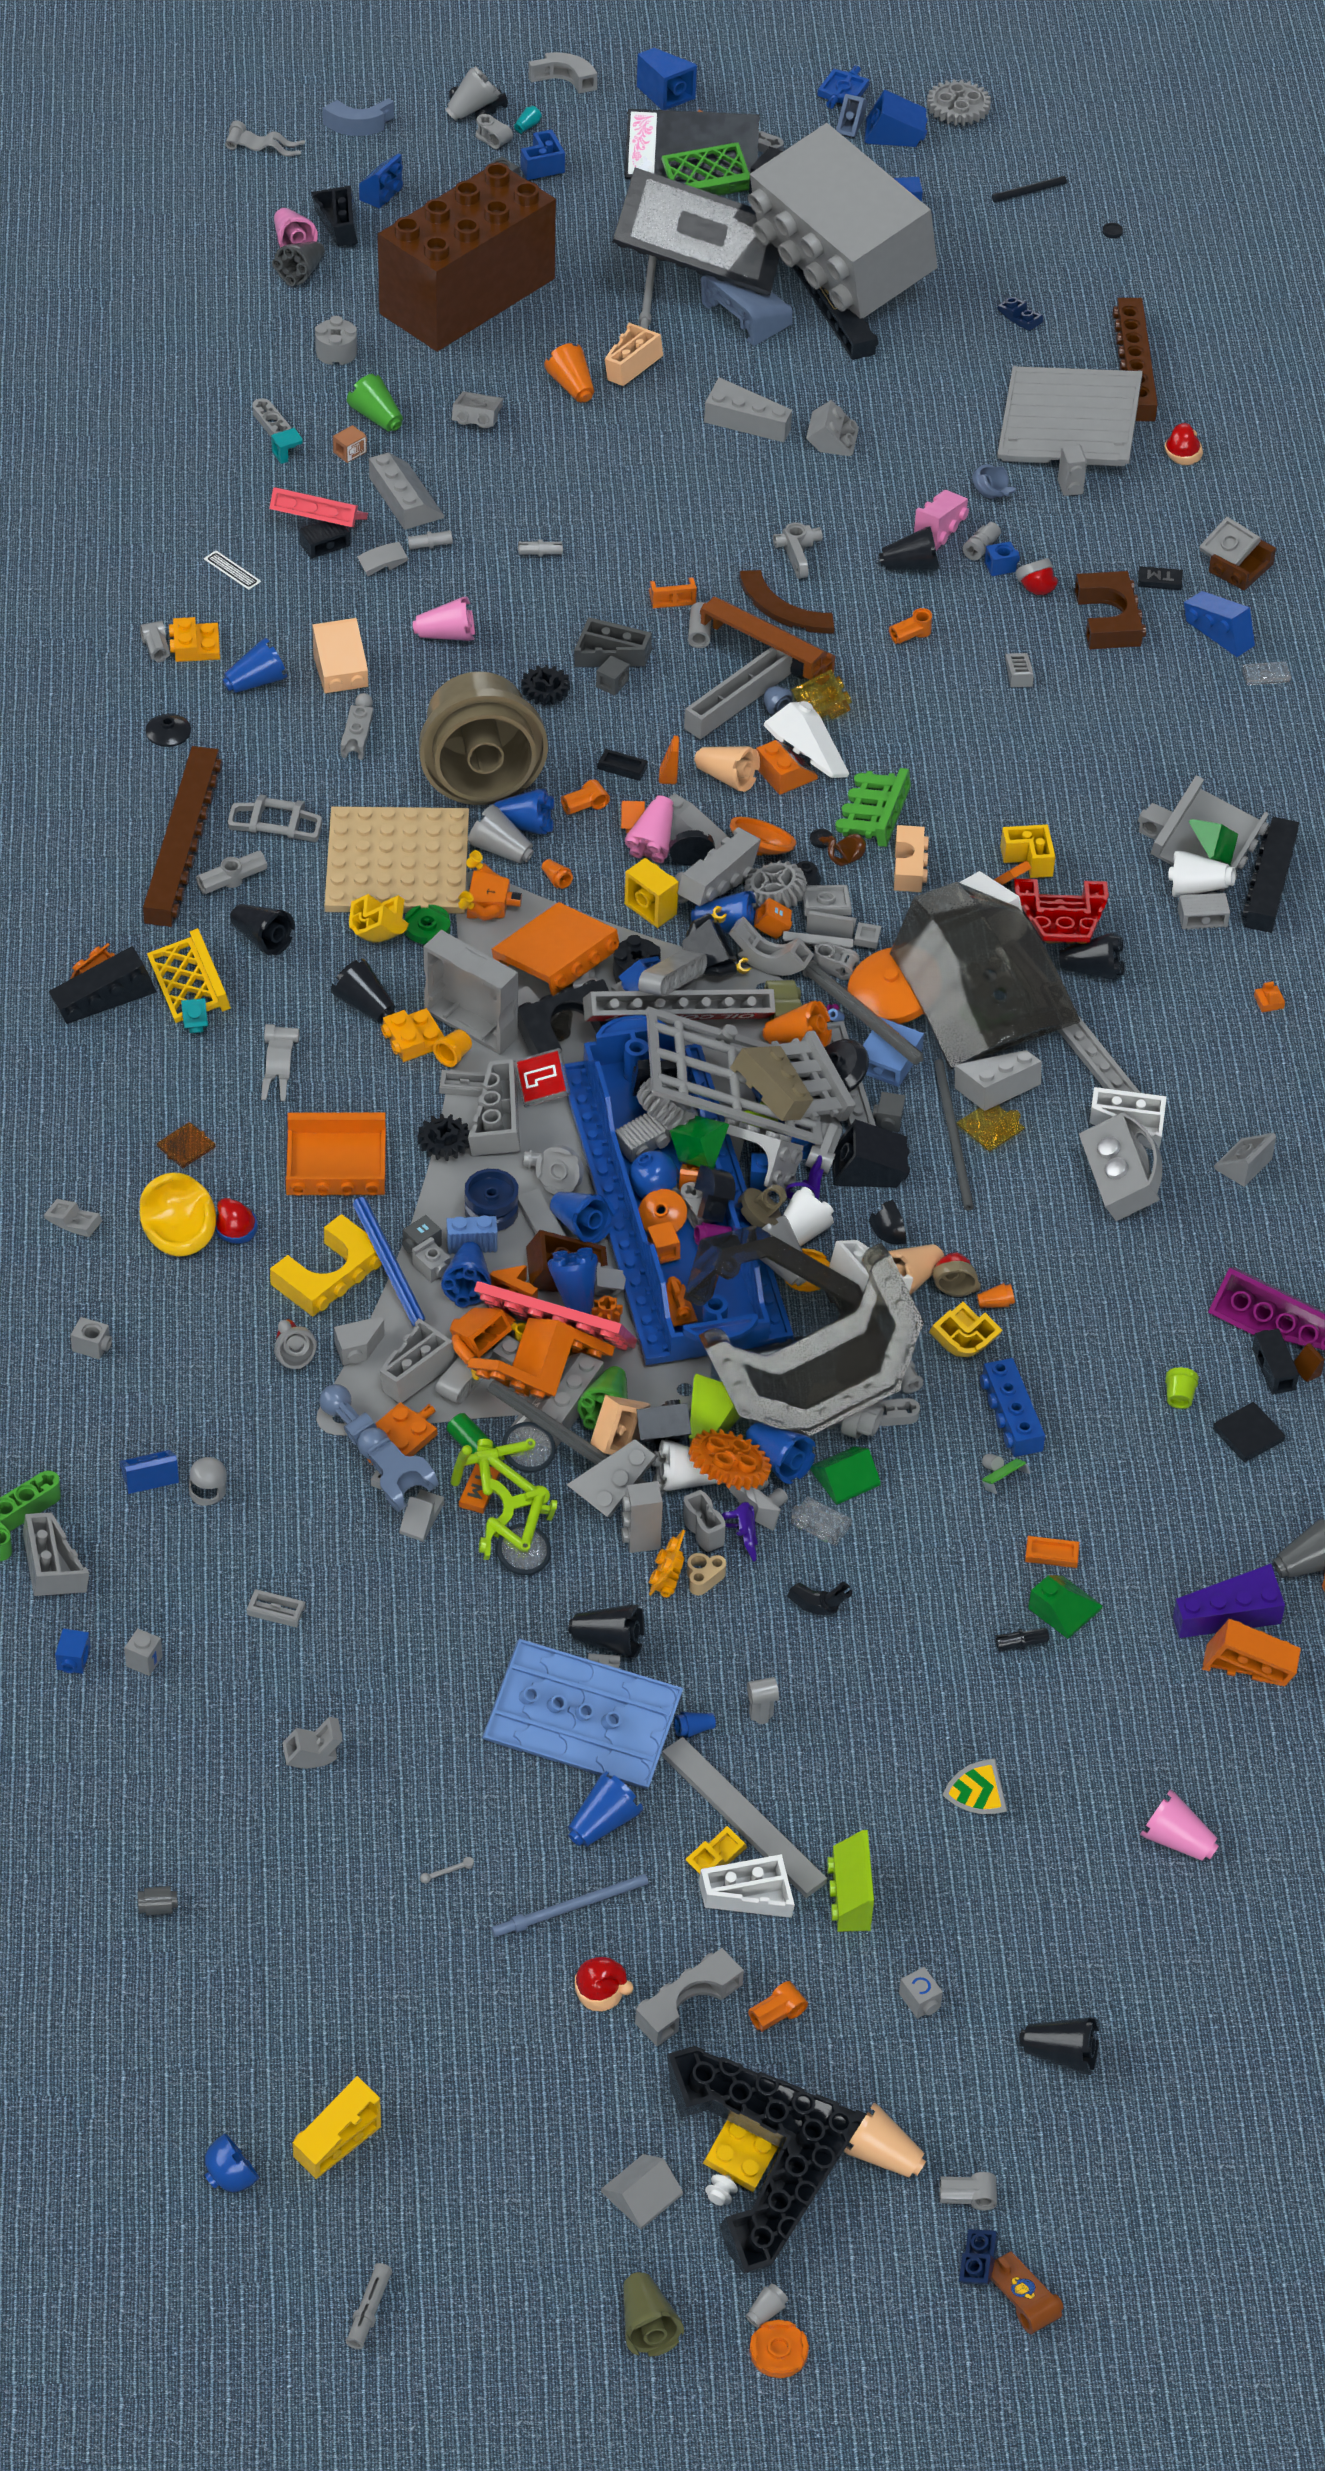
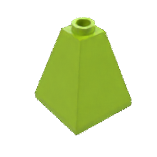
[689,1374,745,1445]

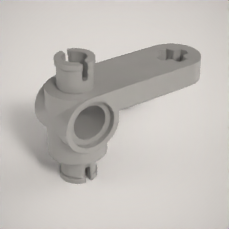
[773,522,823,579]

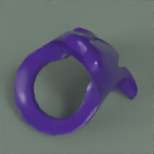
[785,1155,824,1200]
[721,1502,758,1562]

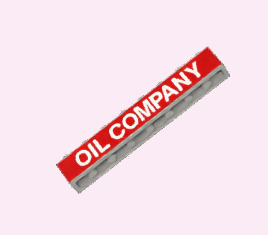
[583,989,776,1021]

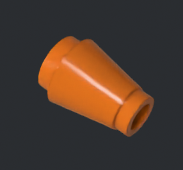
[541,859,573,889]
[977,1283,1015,1309]

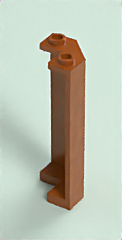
[700,596,835,684]

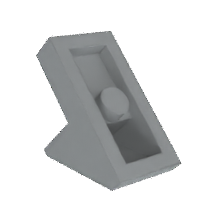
[400,1489,444,1542]

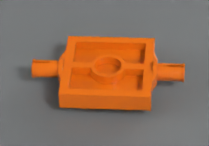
[367,1402,438,1465]

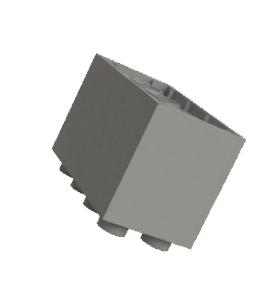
[748,123,938,319]

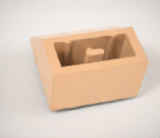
[590,1395,651,1455]

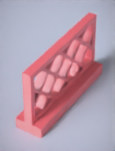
[269,487,368,527]

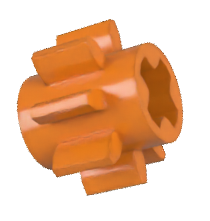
[591,1295,623,1323]

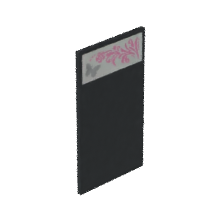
[624,109,760,181]

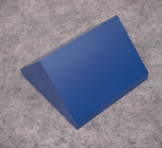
[119,1450,179,1494]

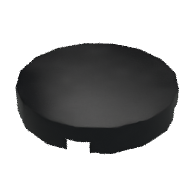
[669,830,715,866]

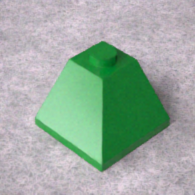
[1028,1575,1103,1639]

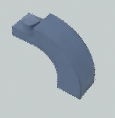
[323,98,394,136]

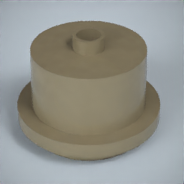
[418,672,548,805]

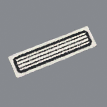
[204,551,261,590]

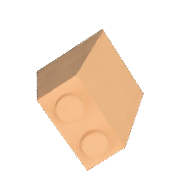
[312,618,368,693]

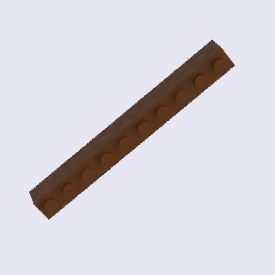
[143,746,223,927]

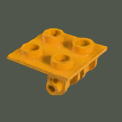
[649,1530,685,1598]

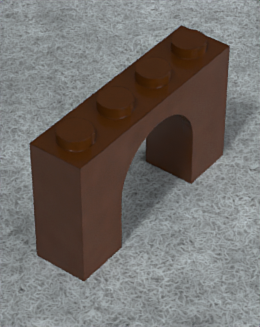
[1074,571,1146,649]

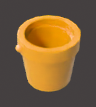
[433,1029,472,1067]

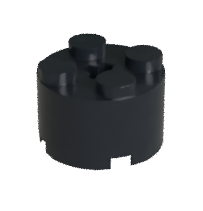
[613,935,661,983]

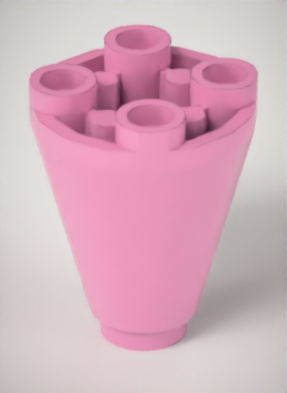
[625,796,673,863]

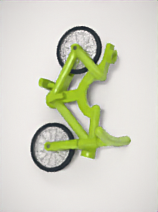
[450,1422,557,1575]

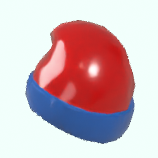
[215,1198,258,1244]

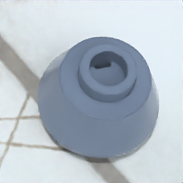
[763,686,792,715]

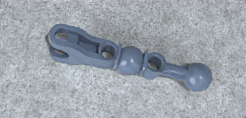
[319,1384,440,1512]

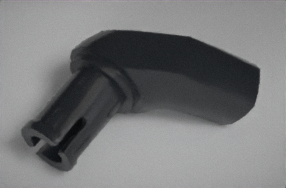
[788,1582,852,1616]

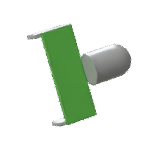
[982,1454,1030,1494]

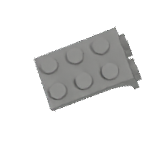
[716,1118,804,1190]

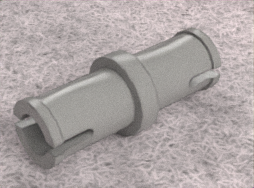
[408,530,453,550]
[518,539,563,557]

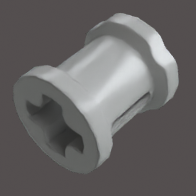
[893,1360,923,1394]

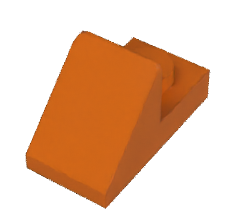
[490,1265,538,1299]

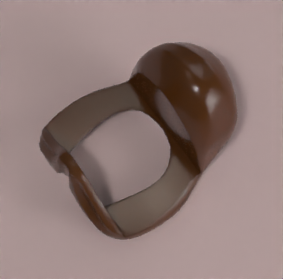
[819,834,866,866]

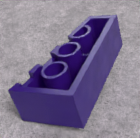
[1173,1564,1285,1638]

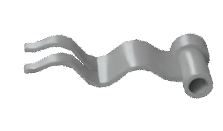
[225,121,306,157]
[261,1024,300,1101]

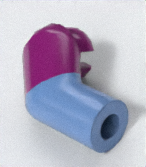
[826,1004,845,1022]

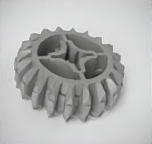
[744,860,807,910]
[637,1078,698,1130]

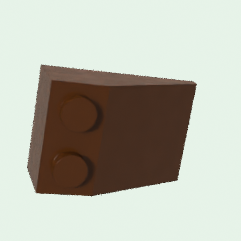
[526,1230,608,1292]

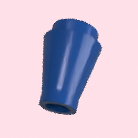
[674,1712,716,1738]

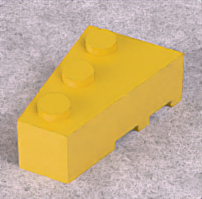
[292,2076,381,2179]

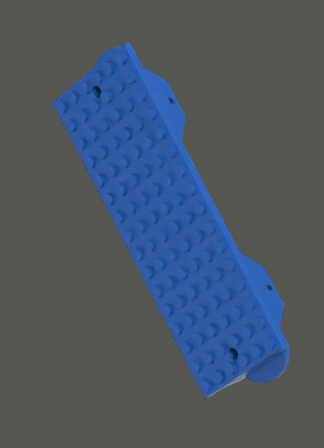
[561,1015,793,1365]

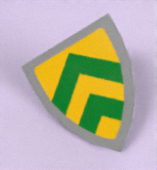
[942,1758,1008,1814]

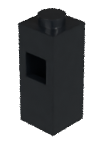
[1252,1328,1299,1395]

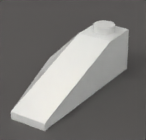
[764,701,849,778]

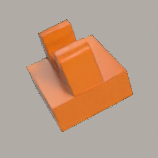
[1254,981,1285,1012]

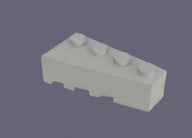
[677,827,761,906]
[468,1059,520,1156]

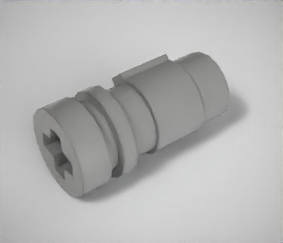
[963,522,1001,561]

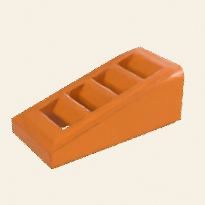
[659,736,679,784]

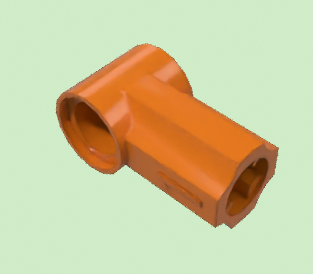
[889,608,932,644]
[561,779,610,815]
[748,1981,808,2032]

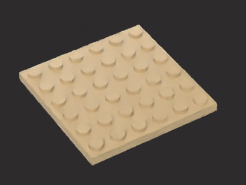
[324,807,469,914]

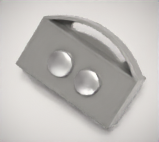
[1079,1112,1162,1221]

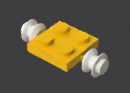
[703,2120,778,2206]

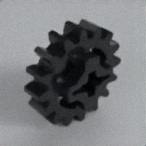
[521,665,570,706]
[418,1114,470,1161]

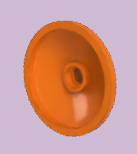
[729,817,796,856]

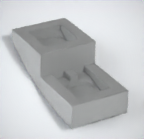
[44,1199,102,1237]

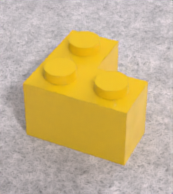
[1000,824,1055,878]

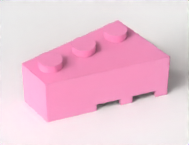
[914,490,969,551]

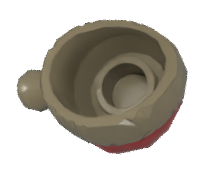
[932,1252,981,1297]

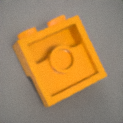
[169,617,220,662]
[381,1008,445,1062]

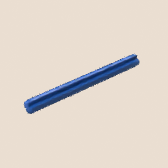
[353,1197,425,1327]

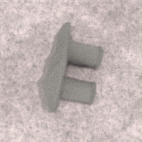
[728,1479,788,1531]

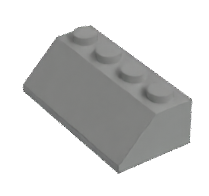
[369,452,444,530]

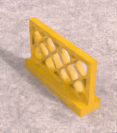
[147,928,231,1023]

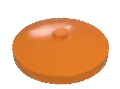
[847,946,942,1024]

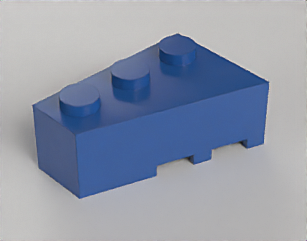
[1184,591,1255,657]

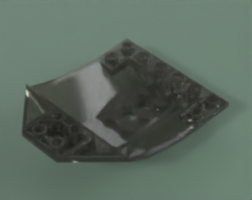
[889,882,1080,1070]

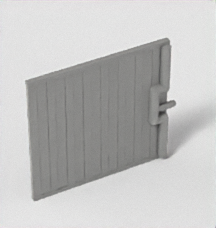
[997,366,1143,466]

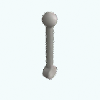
[420,1857,474,1884]

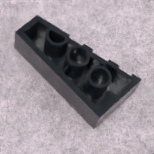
[48,946,157,1024]

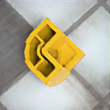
[349,894,409,943]
[929,1302,1003,1357]

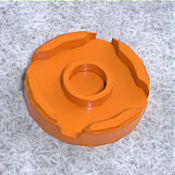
[749,2319,809,2378]

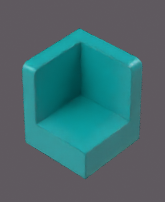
[271,428,303,464]

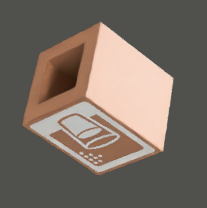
[333,425,367,463]

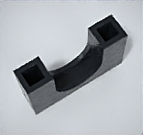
[518,979,609,1058]

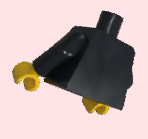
[682,906,751,977]

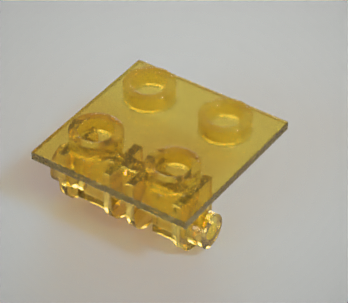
[956,1105,1025,1152]

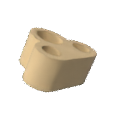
[687,1553,726,1596]

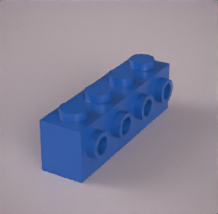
[980,1358,1045,1457]

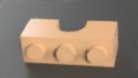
[894,825,929,892]

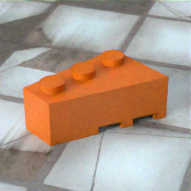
[1202,1619,1301,1686]

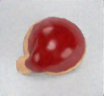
[1165,423,1203,465]
[575,1957,633,2011]

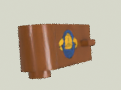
[991,2251,1064,2335]

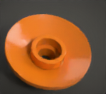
[638,1189,687,1233]

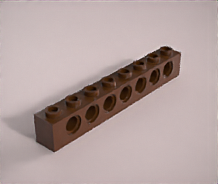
[1113,298,1158,421]

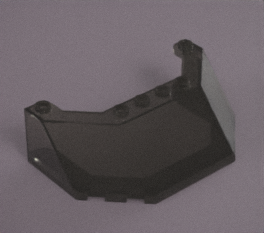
[684,1225,891,1393]
[698,1243,924,1437]

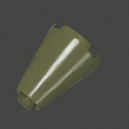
[623,2272,684,2357]

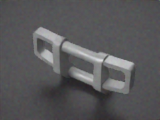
[228,795,322,842]

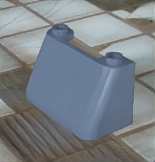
[701,274,793,346]

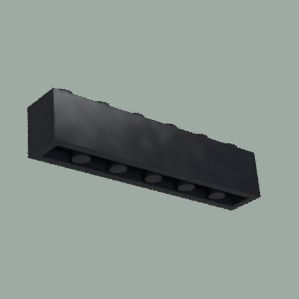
[1242,817,1300,933]

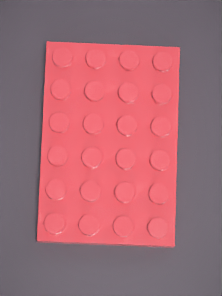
[474,1281,637,1351]

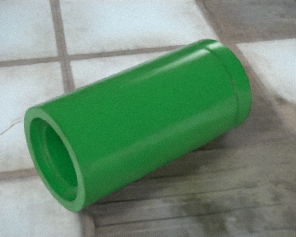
[446,1413,497,1454]

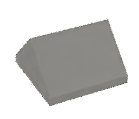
[1214,1133,1276,1187]
[601,2154,683,2230]

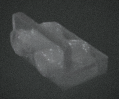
[791,1496,852,1546]

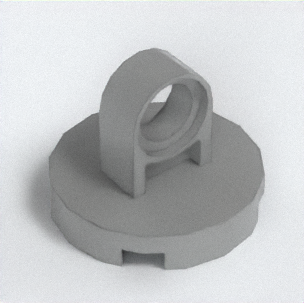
[536,1145,584,1194]

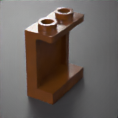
[1209,540,1276,591]

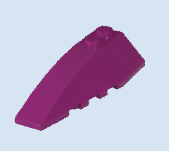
[1208,1267,1325,1350]

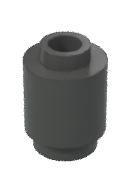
[137,1885,178,1916]

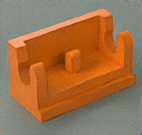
[649,577,697,608]

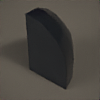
[869,1199,906,1245]

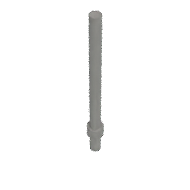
[639,255,657,329]

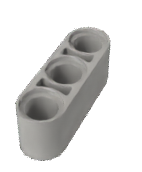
[436,1348,493,1404]

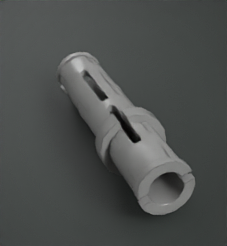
[346,2263,392,2350]

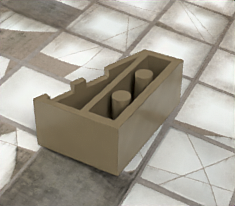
[730,1046,813,1121]

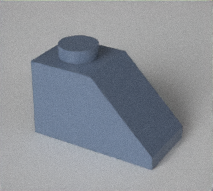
[836,94,868,138]

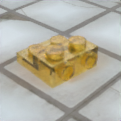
[791,670,852,720]

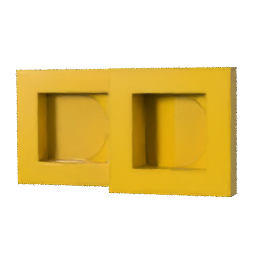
[685,1826,747,1874]

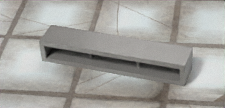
[684,647,792,740]

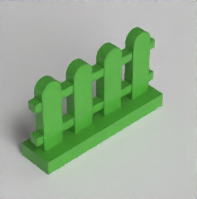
[835,768,911,847]

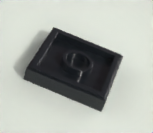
[1213,1402,1286,1463]

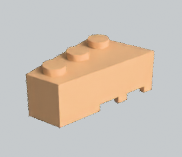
[605,323,663,386]

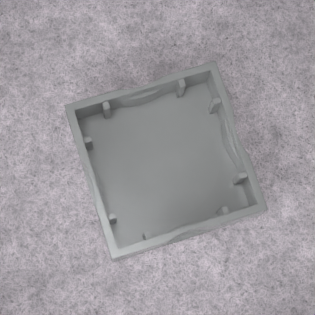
[424,930,518,1055]

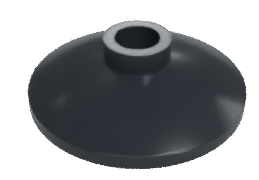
[146,714,191,747]

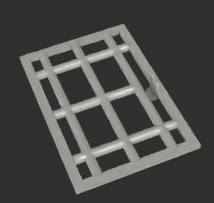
[646,1006,823,1145]

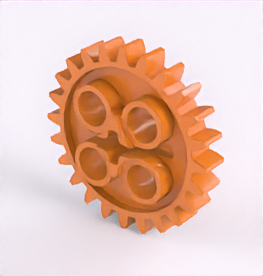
[688,1429,772,1490]

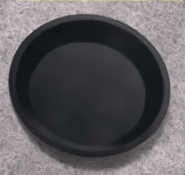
[825,1039,869,1092]

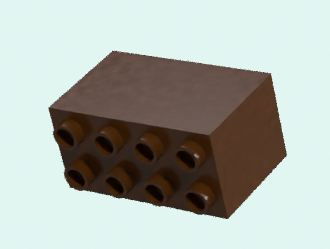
[378,162,556,352]

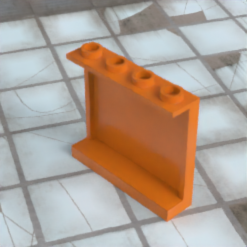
[491,902,619,996]
[285,1112,386,1196]

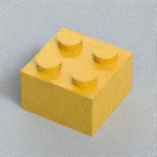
[624,858,679,928]

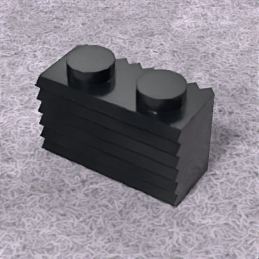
[299,521,351,559]

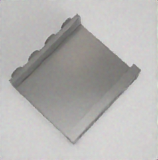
[1150,775,1269,892]

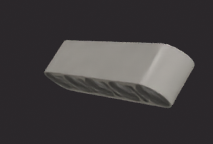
[638,950,707,996]

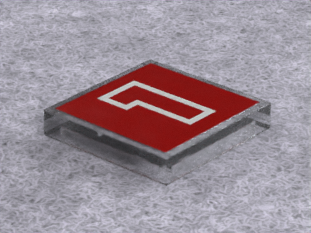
[514,1048,571,1108]

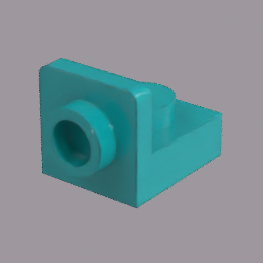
[181,998,208,1033]

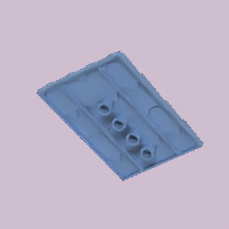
[481,1639,683,1789]

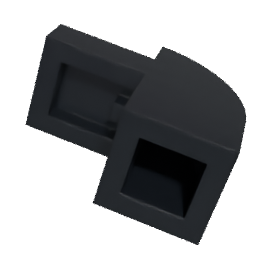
[694,1164,736,1223]

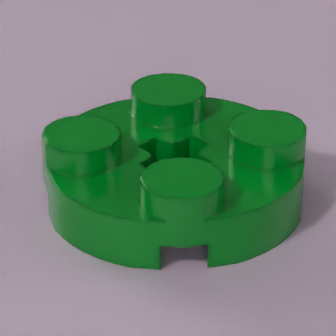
[404,904,451,945]

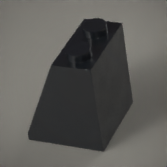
[833,1119,910,1188]

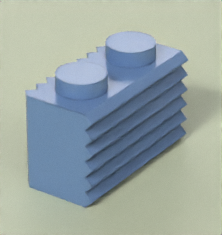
[446,1215,498,1255]

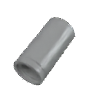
[688,602,712,648]

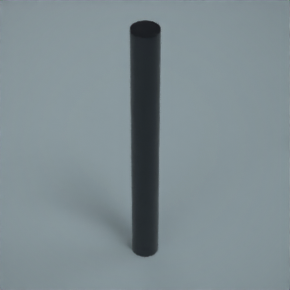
[992,176,1067,202]

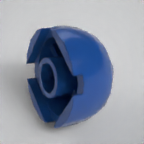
[629,1150,680,1199]
[204,2134,259,2193]

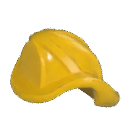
[139,1173,216,1257]

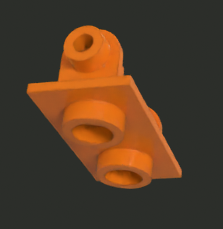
[70,943,115,979]
[666,1276,698,1327]

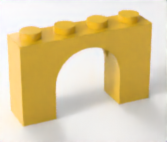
[270,1214,382,1317]

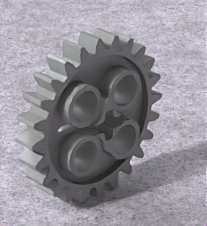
[927,79,991,126]

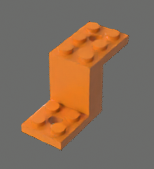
[467,1318,615,1399]

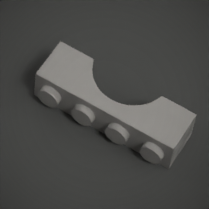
[635,1948,744,2046]

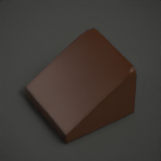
[1294,1343,1325,1382]

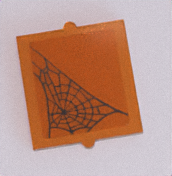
[157,1122,216,1169]

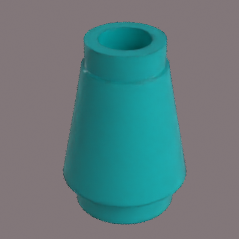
[514,106,542,134]

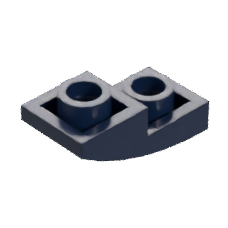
[998,297,1043,331]
[959,2229,999,2285]

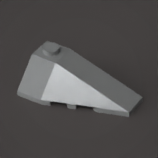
[669,793,731,850]

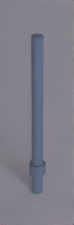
[491,1874,648,1938]

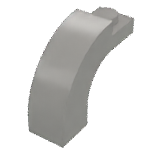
[529,52,597,93]
[728,917,814,976]

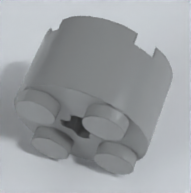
[315,316,357,365]

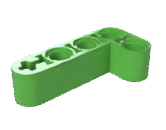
[0,1471,61,1561]

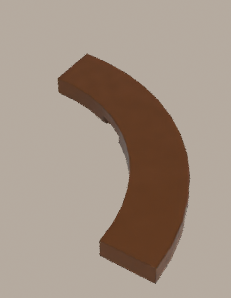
[739,570,834,634]

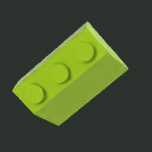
[827,1830,874,1932]

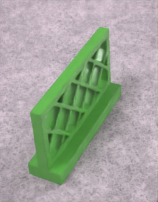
[662,142,750,196]

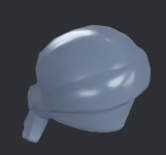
[972,464,1016,499]

